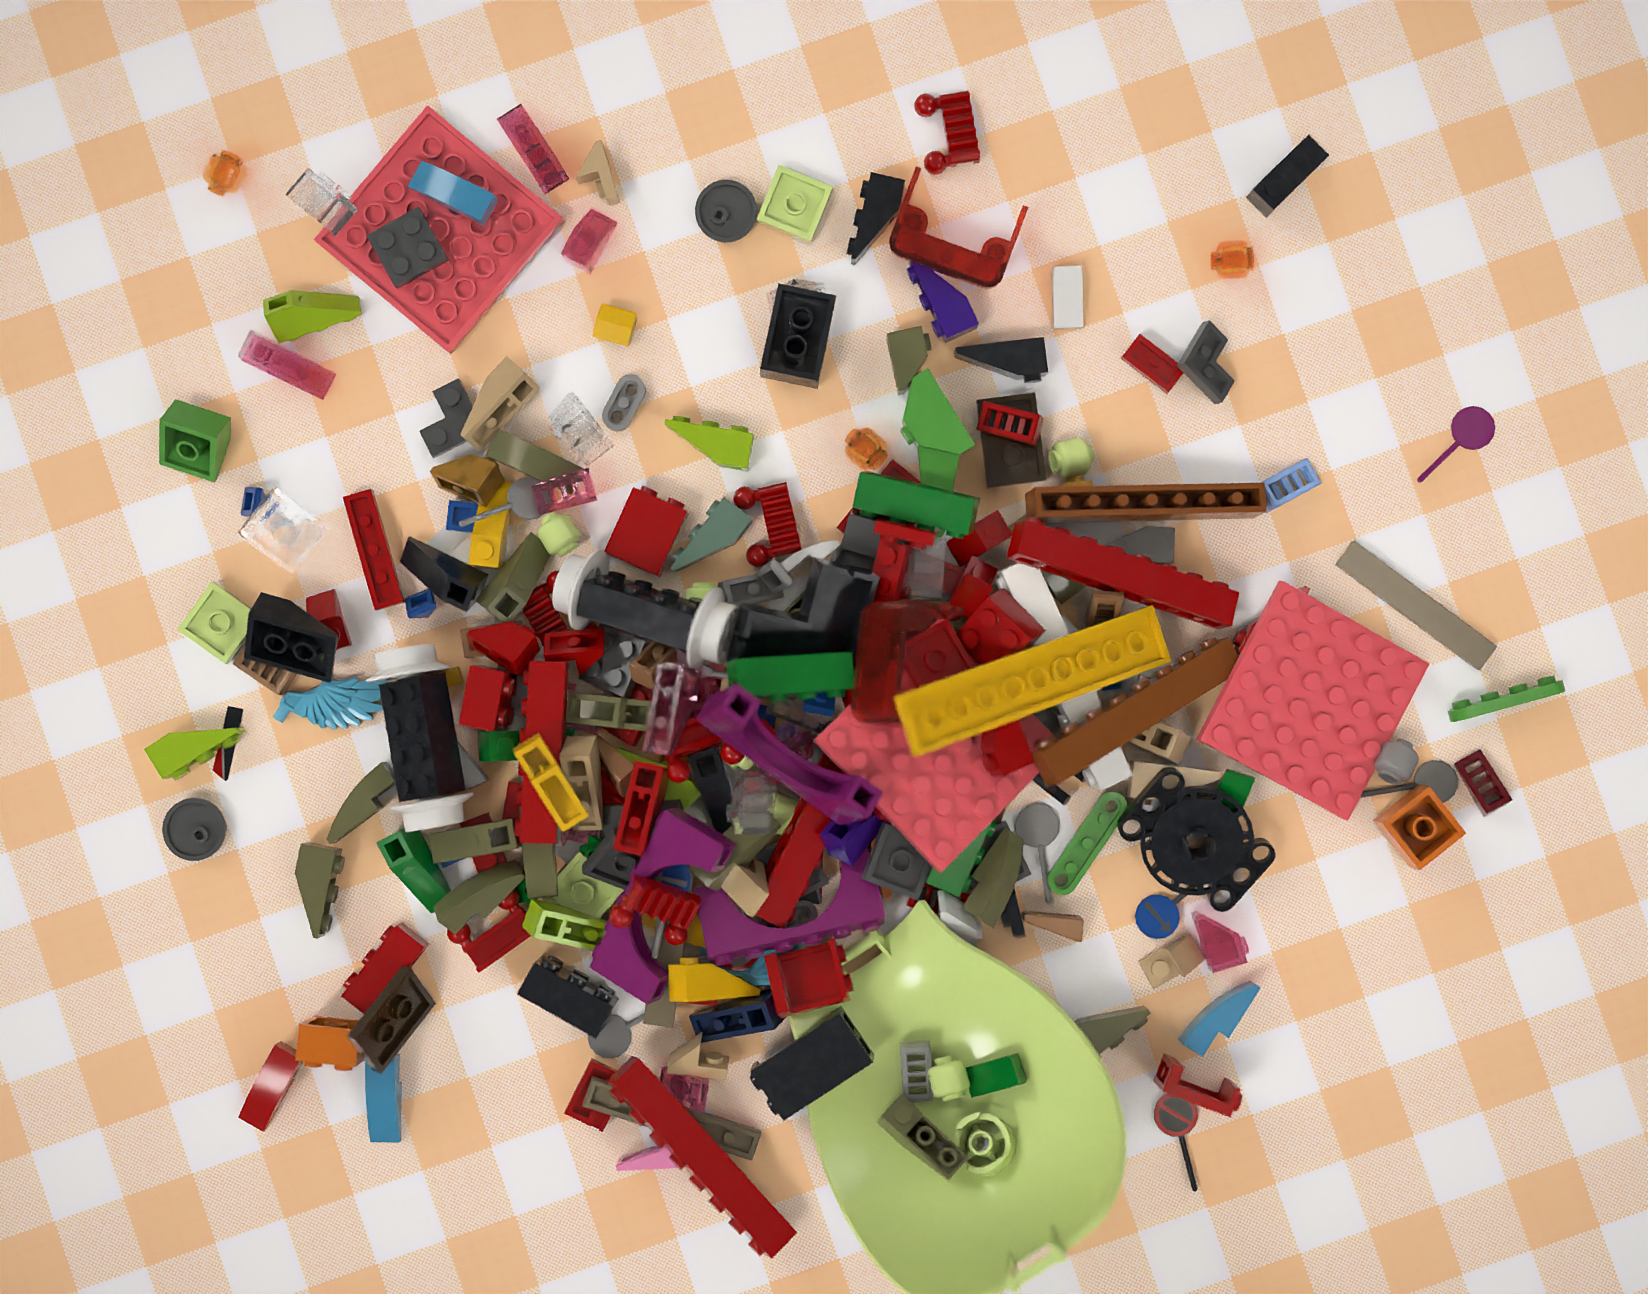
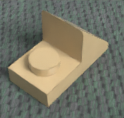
[576,140,620,206]
[721,858,769,917]
[1138,933,1205,989]
[667,1032,729,1081]

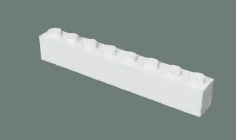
[996,562,1133,791]

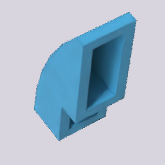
[408,161,499,227]
[1178,981,1261,1057]
[365,1054,402,1143]

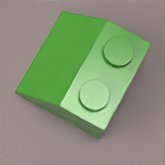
[159,399,231,483]

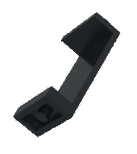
[750,1006,874,1121]

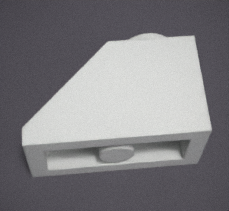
[938,890,982,948]

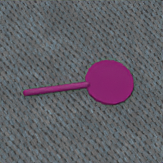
[1417,406,1495,483]

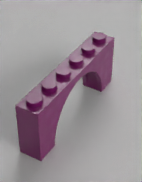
[695,684,883,825]
[589,807,736,1005]
[693,848,886,966]

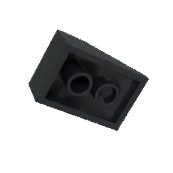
[760,283,837,389]
[244,592,339,683]

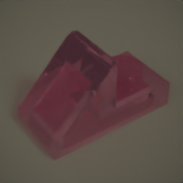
[660,1066,709,1112]

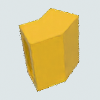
[592,303,637,347]

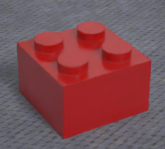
[956,588,1046,665]
[458,665,517,732]

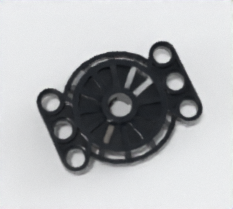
[1117,767,1276,912]

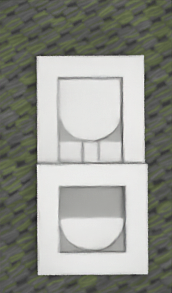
[780,540,841,574]

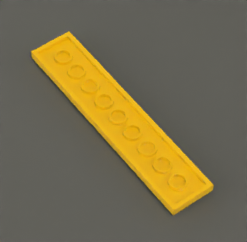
[894,605,1172,757]

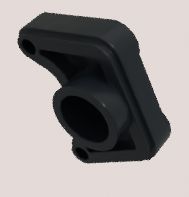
[1001,887,1026,939]

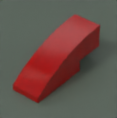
[238,1041,303,1132]

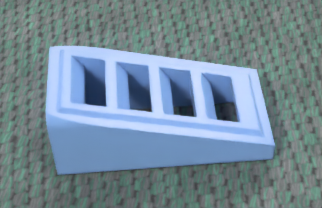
[1262,458,1322,513]

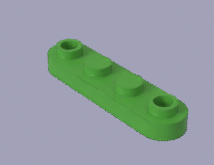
[1447,675,1566,722]
[1047,791,1127,895]

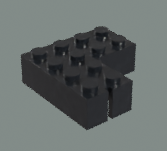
[727,557,880,693]

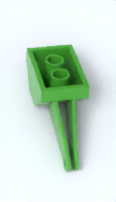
[900,368,975,539]

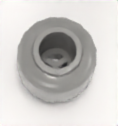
[1374,739,1419,785]

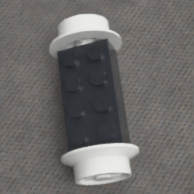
[552,550,740,669]
[367,644,473,832]

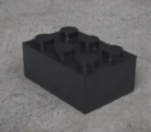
[517,955,620,1039]

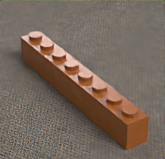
[1025,482,1267,523]
[1032,636,1239,786]

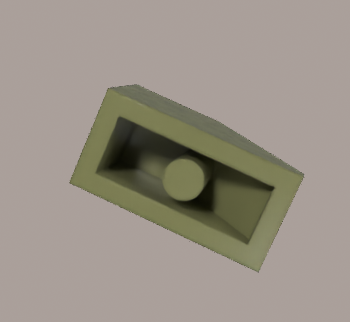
[886,326,932,395]

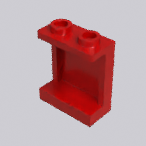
[604,485,689,578]
[764,938,854,1018]
[1153,1053,1242,1118]

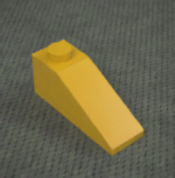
[468,481,513,570]
[668,957,760,1002]

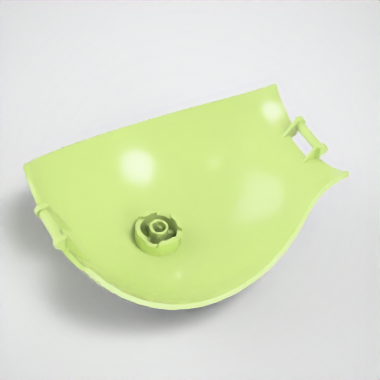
[787,900,1127,1294]

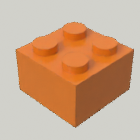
[1373,784,1466,871]
[295,1016,364,1071]

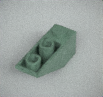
[670,497,753,572]

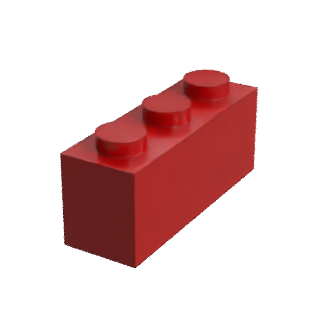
[341,922,430,1014]

